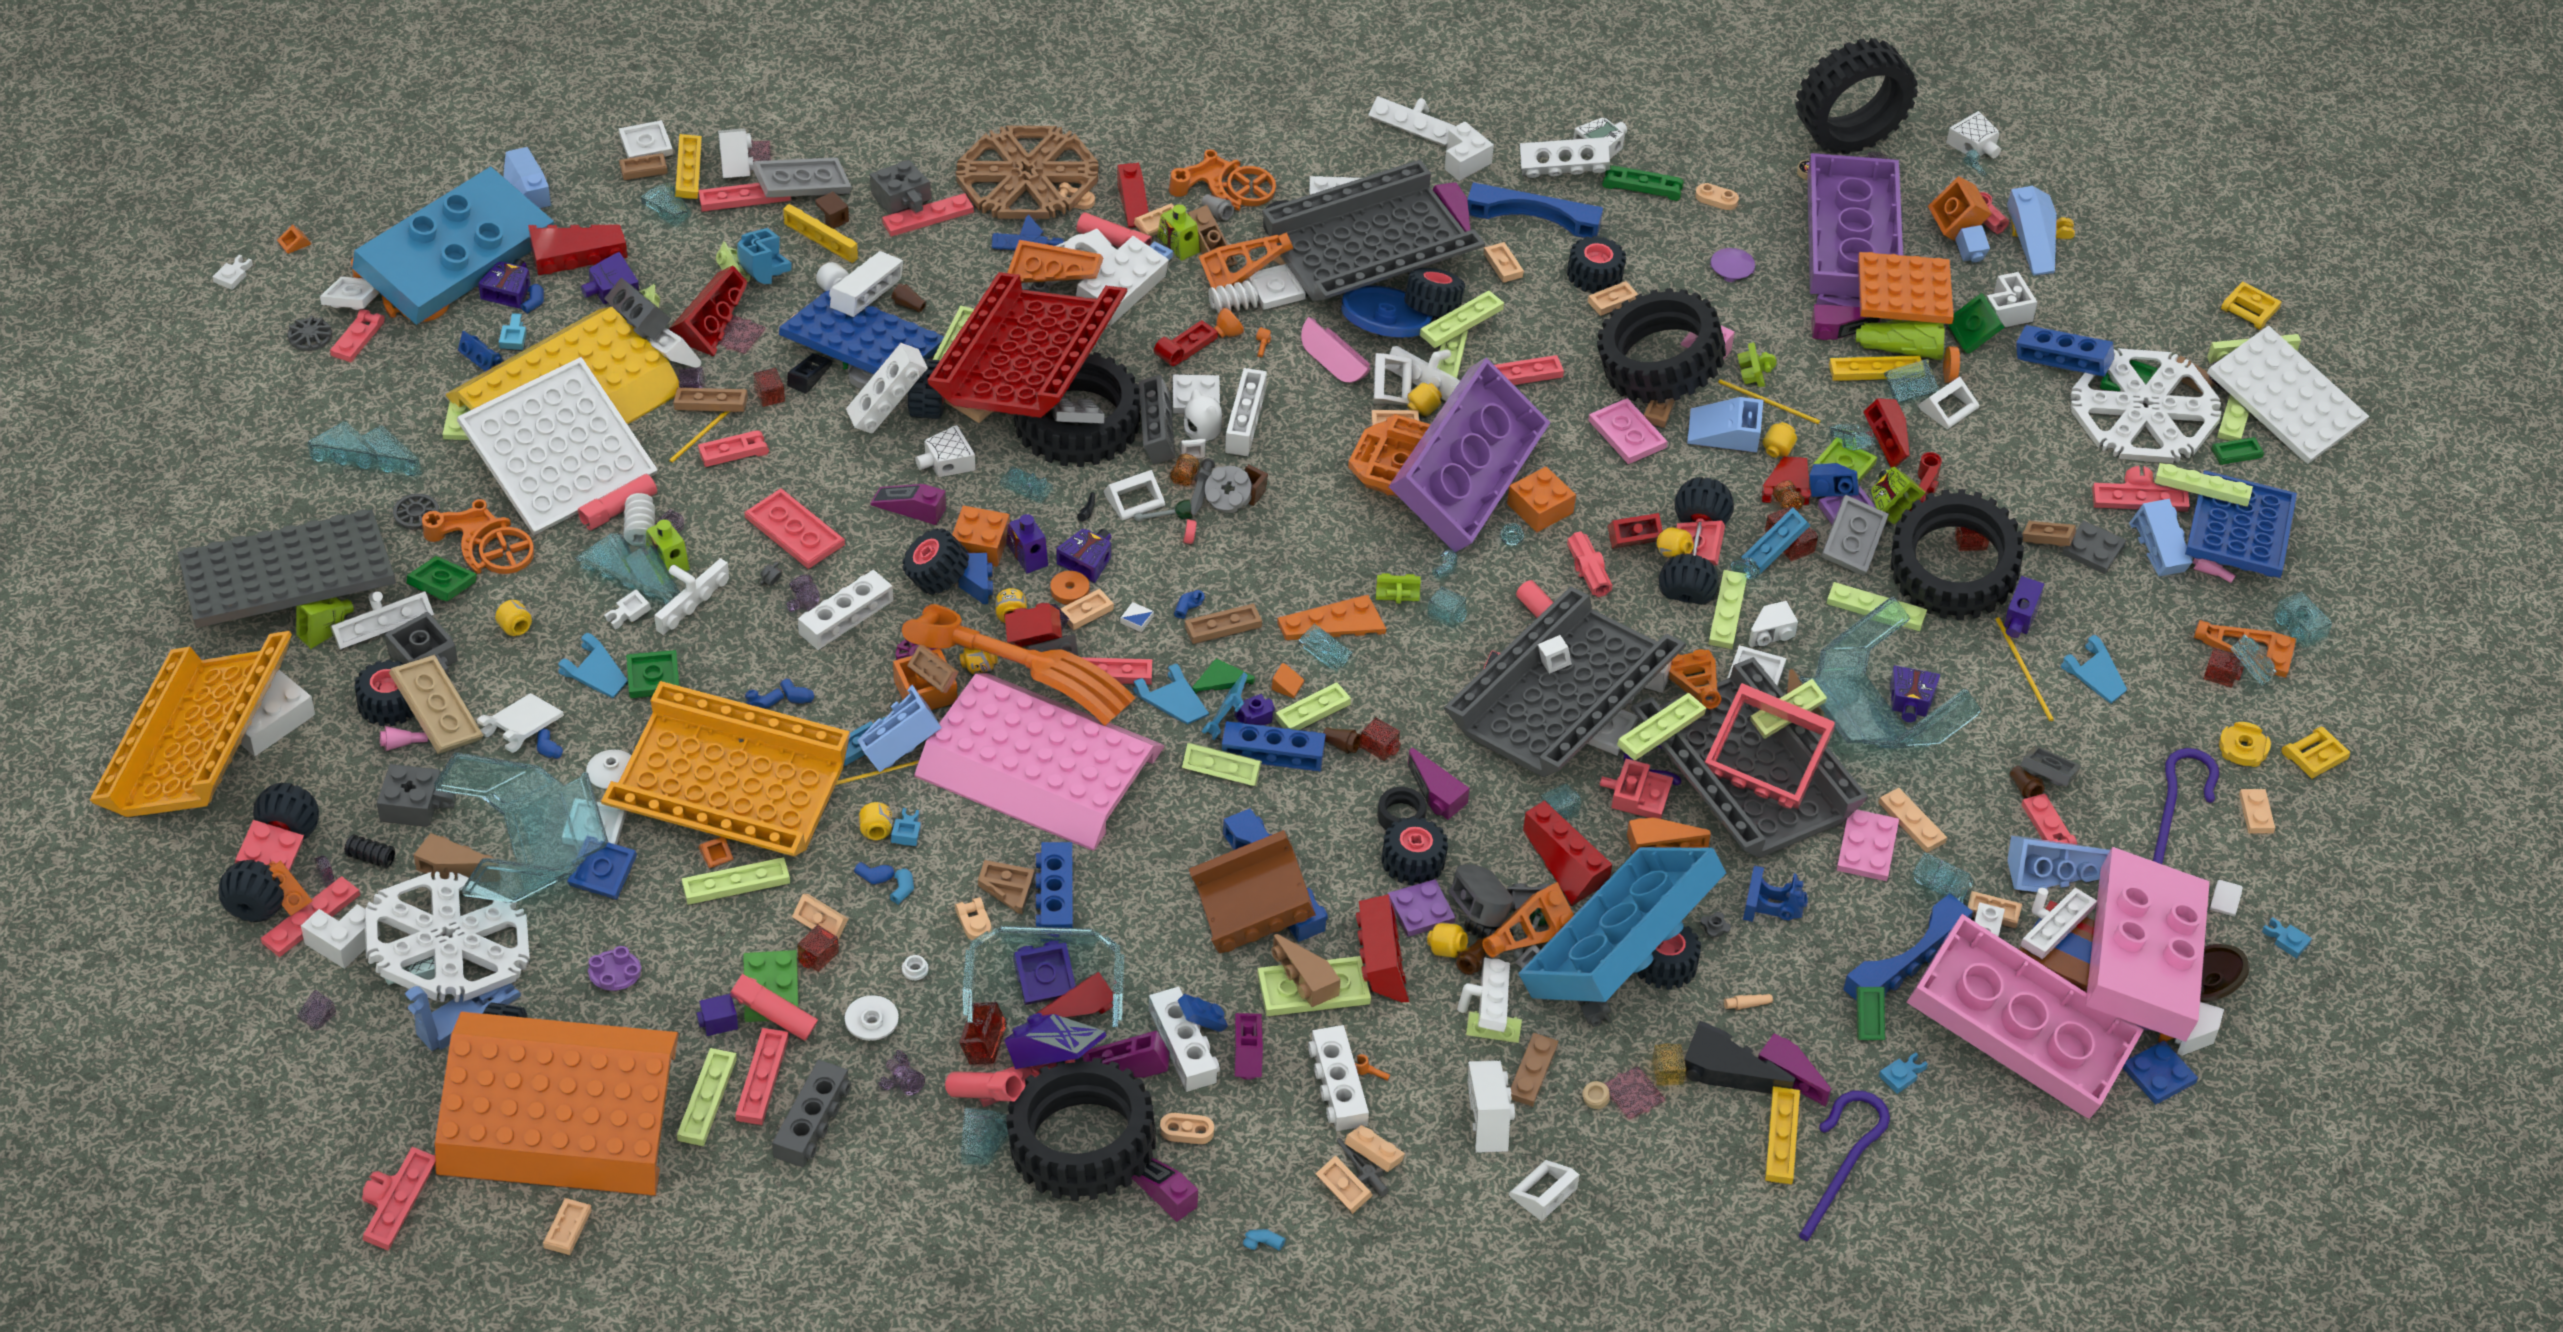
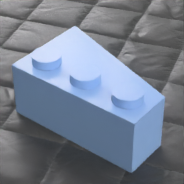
[2129,499,2192,577]
[857,685,942,772]

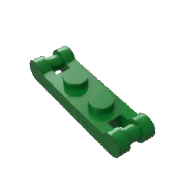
[1602,165,1684,201]

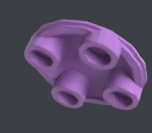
[1710,248,1755,282]
[588,946,642,991]

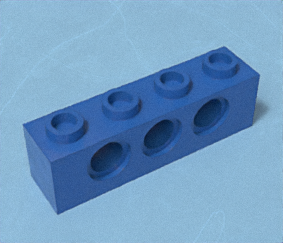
[2016,325,2114,377]
[1222,721,1326,772]
[1036,842,1073,939]

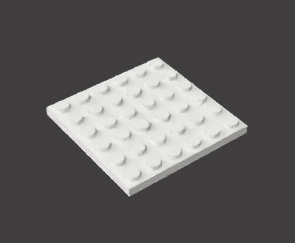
[457,357,658,536]

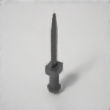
[1191,458,1215,515]

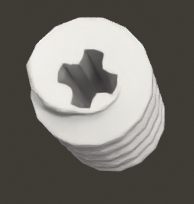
[1208,279,1259,314]
[623,493,655,546]

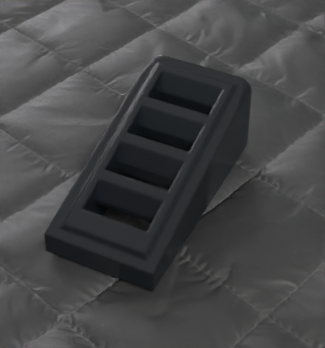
[787,353,832,394]

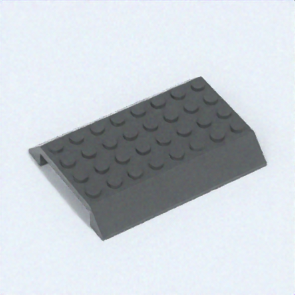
[1262,160,1485,301]
[1444,586,1686,777]
[1631,657,1868,858]

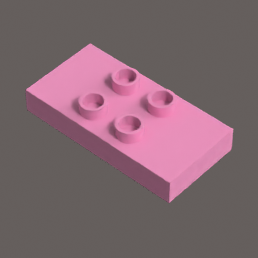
[2085,847,2209,1042]
[1906,914,2144,1119]

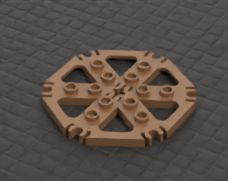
[956,125,1099,219]

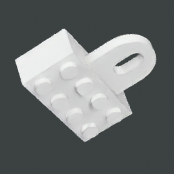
[1065,234,1169,326]

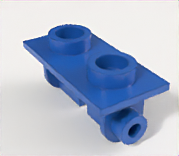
[458,331,503,372]

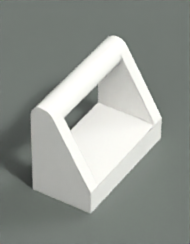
[647,327,701,368]
[1373,353,1412,405]
[1918,377,1979,429]
[1104,470,1165,521]
[1509,1160,1580,1222]

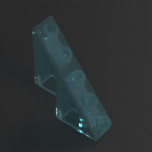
[307,421,422,476]
[575,533,680,604]

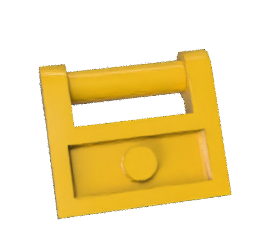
[2221,281,2282,330]
[2282,726,2351,779]

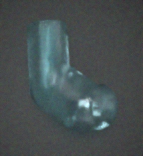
[1432,549,1458,580]
[1731,558,1760,579]

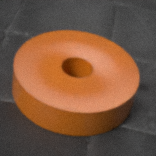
[1943,346,1960,383]
[1050,571,1089,605]

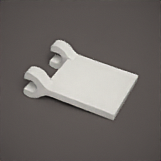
[477,693,564,753]

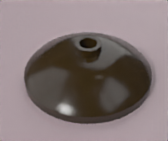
[2200,944,2250,1003]

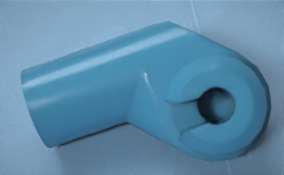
[889,868,914,905]
[1243,1229,1286,1251]

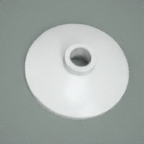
[586,750,631,789]
[845,995,899,1041]

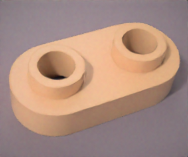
[1695,183,1739,210]
[1160,1113,1214,1144]

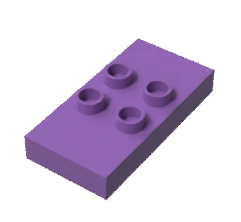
[1807,153,1903,297]
[1389,357,1550,553]

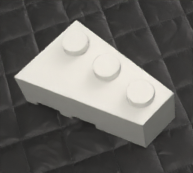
[241,670,315,756]
[1468,1061,1515,1152]

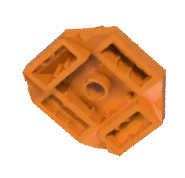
[1348,414,1431,497]

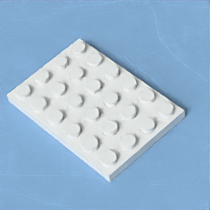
[2207,326,2369,464]

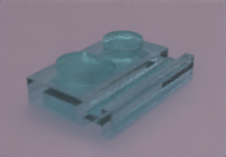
[1884,359,1939,403]
[2230,634,2277,686]

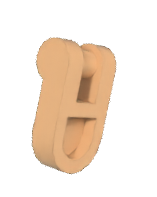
[1058,182,1095,210]
[955,897,991,942]

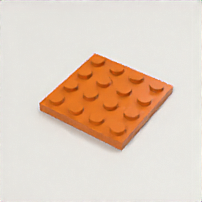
[1858,252,1954,324]

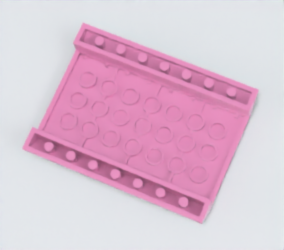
[914,673,1164,851]

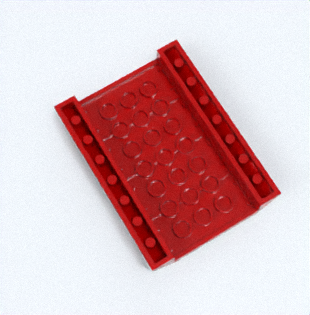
[928,272,1128,418]

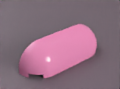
[1301,317,1371,382]

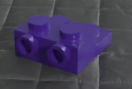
[1013,941,1076,1005]

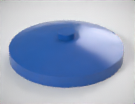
[1341,285,1432,337]

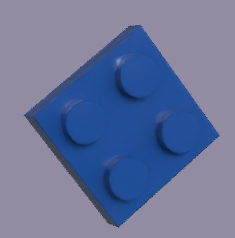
[567,836,637,900]
[2123,1041,2198,1105]

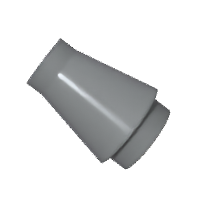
[1202,194,1234,220]

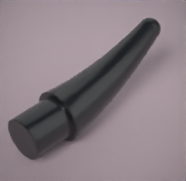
[1077,492,1095,522]

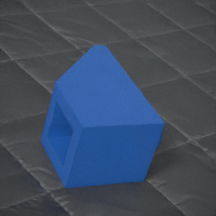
[1809,463,1859,497]
[958,553,993,604]

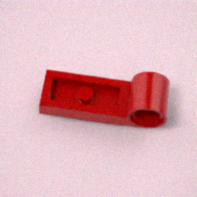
[1154,320,1218,366]
[1909,452,1942,511]

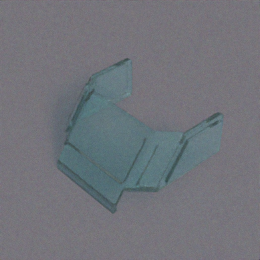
[1799,597,1982,749]
[434,753,608,903]
[963,926,1125,1027]

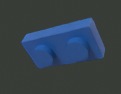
[1177,994,1228,1032]

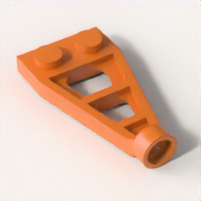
[1199,232,1294,290]
[2194,620,2296,678]
[1668,649,1721,709]
[1482,882,1574,958]

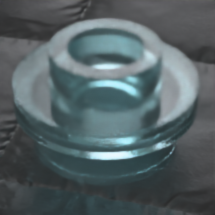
[1500,523,1524,545]

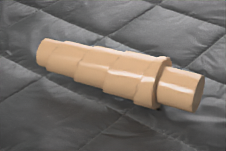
[1724,994,1773,1010]

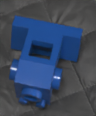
[1743,866,1808,922]

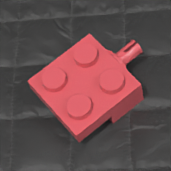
[1600,759,1673,819]

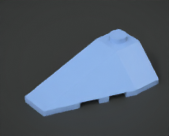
[503,147,551,208]
[2007,186,2056,276]
[2007,835,2110,892]

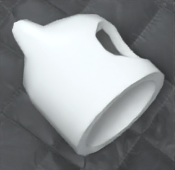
[1184,389,1222,441]

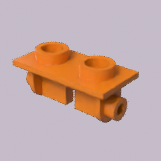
[267,860,313,916]

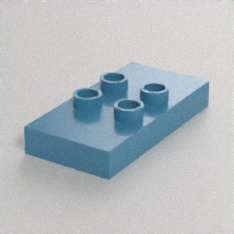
[352,166,554,325]
[1518,847,1726,1002]

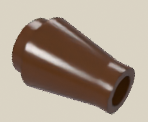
[891,283,927,313]
[1323,727,1361,754]
[2010,766,2045,798]
[1456,939,1487,975]

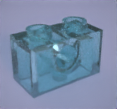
[2274,591,2332,648]
[1913,852,1974,903]

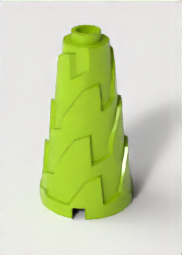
[1856,320,1945,361]

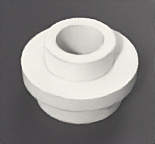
[902,955,928,980]

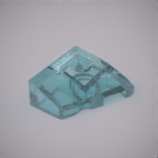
[641,183,691,227]
[1829,424,1875,450]
[961,1108,1008,1165]

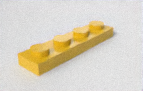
[675,134,702,199]
[783,204,858,263]
[1829,356,1924,381]
[1765,1086,1800,1185]

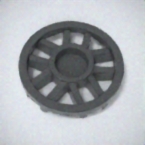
[288,316,332,351]
[393,494,439,530]

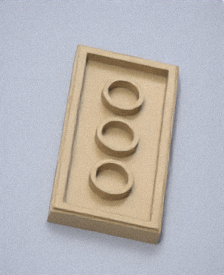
[389,655,484,754]

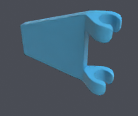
[558,633,628,699]
[2060,635,2127,704]
[1133,664,1209,725]
[1202,672,1248,740]

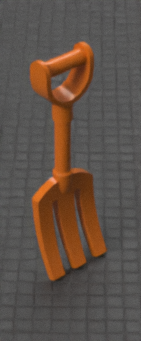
[902,604,1136,726]

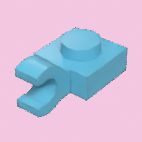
[499,313,527,350]

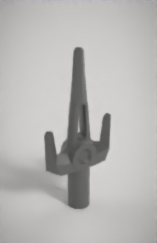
[1337,1138,1389,1197]

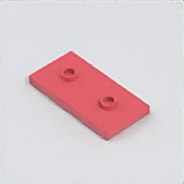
[744,489,845,569]

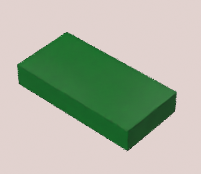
[2211,437,2264,465]
[1856,987,1885,1040]

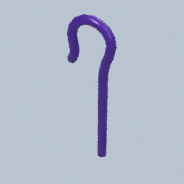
[2153,748,2219,864]
[1799,1090,1890,1241]

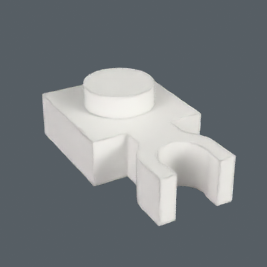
[213,255,253,290]
[604,589,652,629]

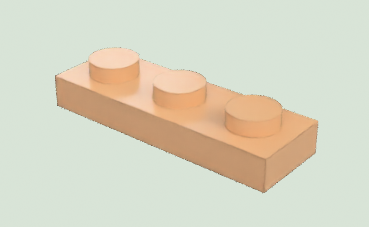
[1878,788,1947,853]

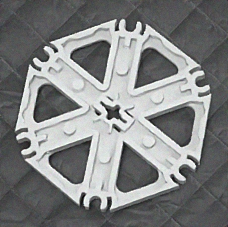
[2070,348,2221,463]
[365,872,529,1002]

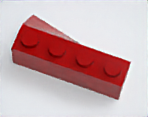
[528,224,628,276]
[669,265,748,356]
[1523,800,1612,907]
[1356,894,1409,1003]

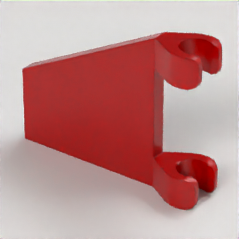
[1762,456,1811,505]

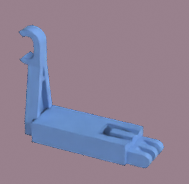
[405,983,521,1051]

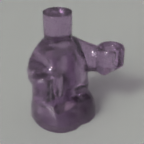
[786,575,820,612]
[878,1050,925,1095]

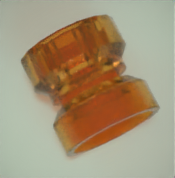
[1170,454,1200,487]
[1773,480,1805,513]

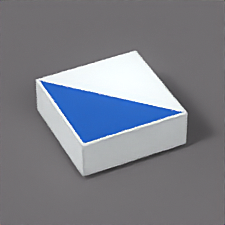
[1120,602,1154,632]

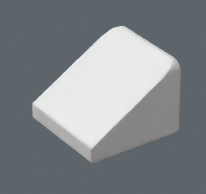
[1180,439,1205,459]
[2210,880,2243,917]

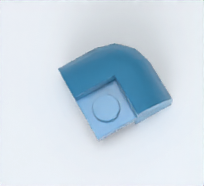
[737,228,791,284]

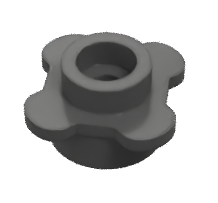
[760,561,783,586]
[1700,912,1731,937]

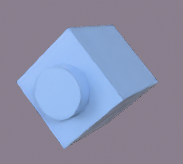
[1955,225,1990,263]

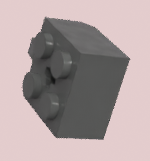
[869,160,932,215]
[385,612,458,678]
[376,764,456,827]

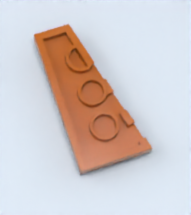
[1007,240,1104,283]
[1277,595,1386,640]

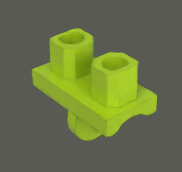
[1737,342,1777,387]
[1376,573,1421,604]

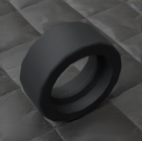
[1377,786,1427,830]

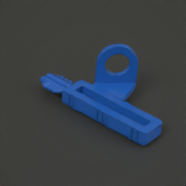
[992,215,1065,250]

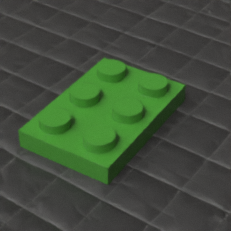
[744,950,798,1022]

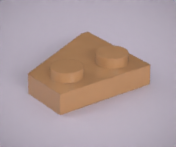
[978,860,1035,914]

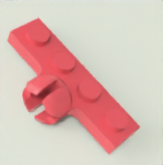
[2092,466,2190,512]
[362,1147,436,1251]

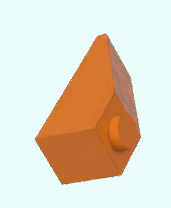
[1627,817,1711,854]

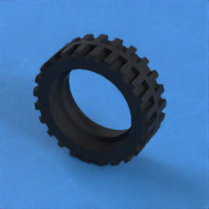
[1795,38,1918,154]
[1597,288,1726,404]
[1014,352,1140,467]
[1890,489,2024,620]
[1006,1057,1156,1201]

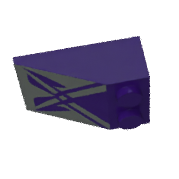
[1004,1013,1107,1069]

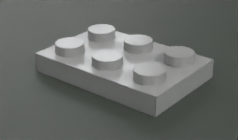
[1820,495,1889,576]

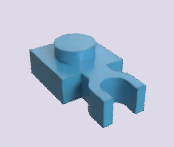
[891,808,921,846]
[2262,917,2312,958]
[1879,1052,1928,1094]

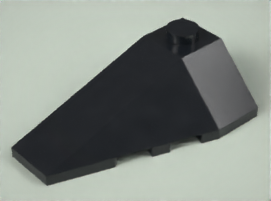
[1682,1021,1796,1094]

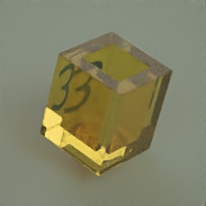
[1652,1043,1686,1086]

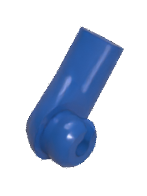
[520,284,544,314]
[1174,590,1205,619]
[780,679,814,704]
[745,688,784,709]
[537,729,563,759]
[854,862,894,885]

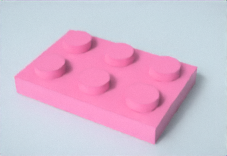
[1588,398,1668,464]
[1837,810,1899,881]

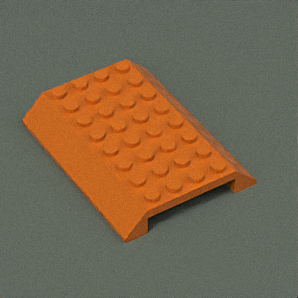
[435,1012,678,1196]

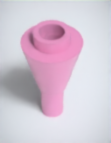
[2192,558,2236,583]
[380,726,428,751]

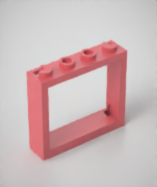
[1705,683,1835,809]

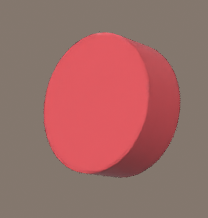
[1183,519,1197,544]

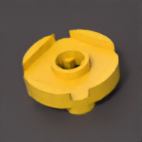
[2219,722,2271,767]

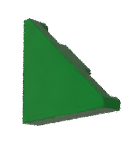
[1192,658,1255,694]

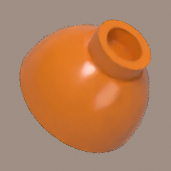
[1214,308,1244,338]

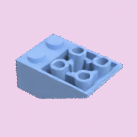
[1687,397,1763,452]

